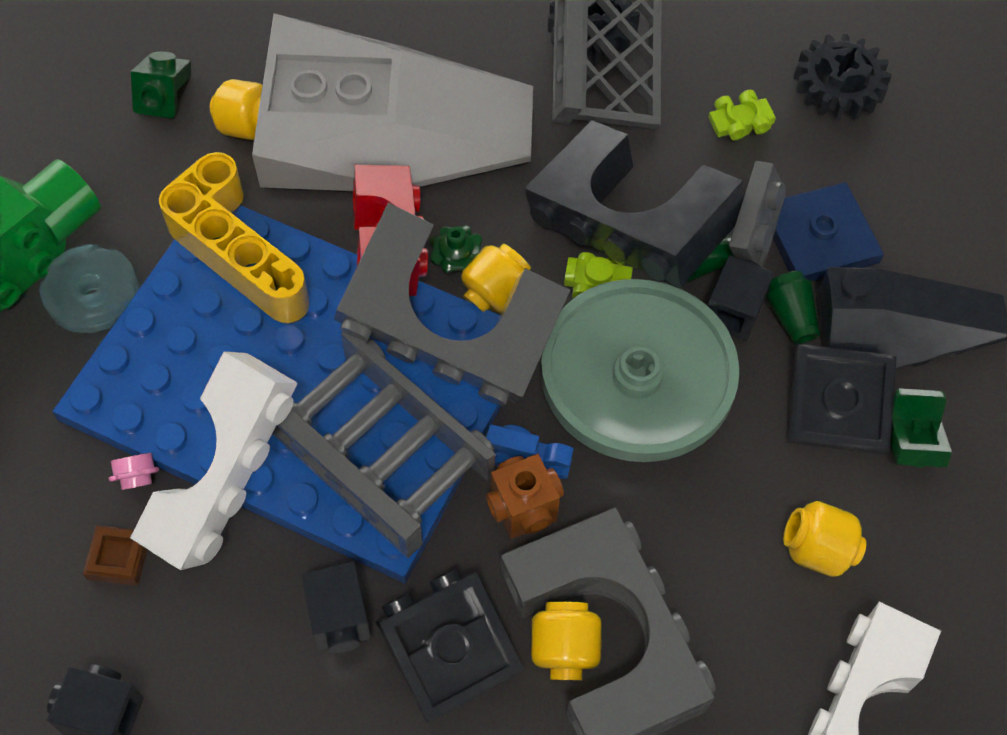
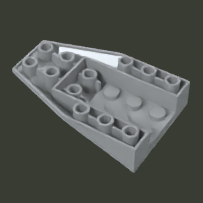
[252,13,533,191]

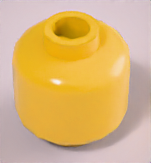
[210,79,263,141]
[461,244,531,314]
[783,501,866,577]
[531,602,602,680]

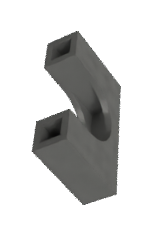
[334,203,570,406]
[500,507,715,735]

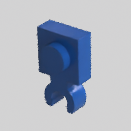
[486,424,574,479]

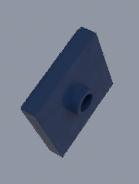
[773,182,884,281]

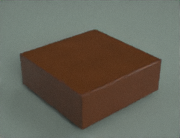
[83,525,148,586]

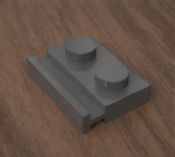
[729,161,786,268]

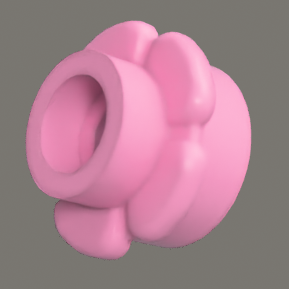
[108,453,159,490]

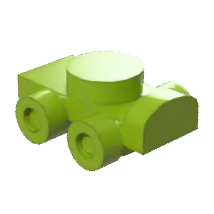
[708,89,776,141]
[564,252,633,298]

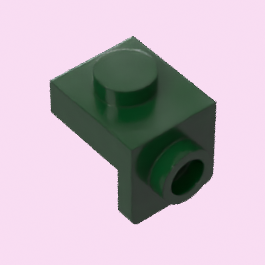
[131,51,191,118]
[890,389,952,468]

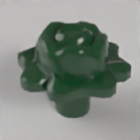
[429,225,482,273]

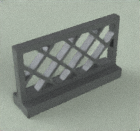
[552,0,662,129]

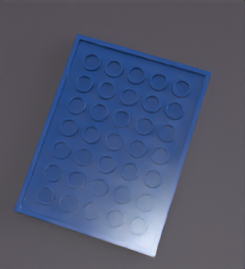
[52,205,501,584]

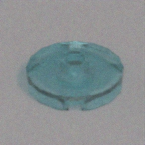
[39,244,139,333]

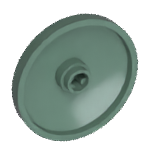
[540,279,739,462]

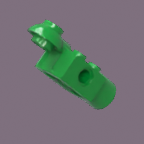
[0,159,101,312]

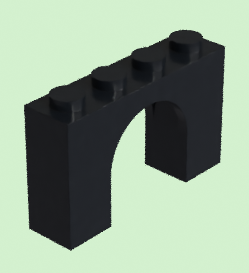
[525,120,744,288]

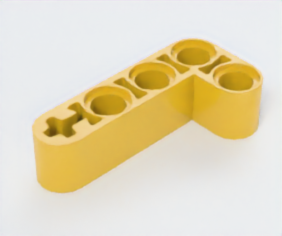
[159,152,310,323]

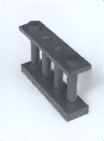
[272,332,495,558]

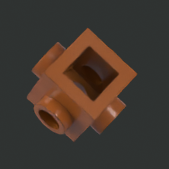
[485,453,564,540]

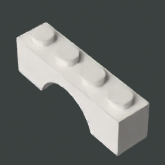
[130,352,298,570]
[808,602,941,735]

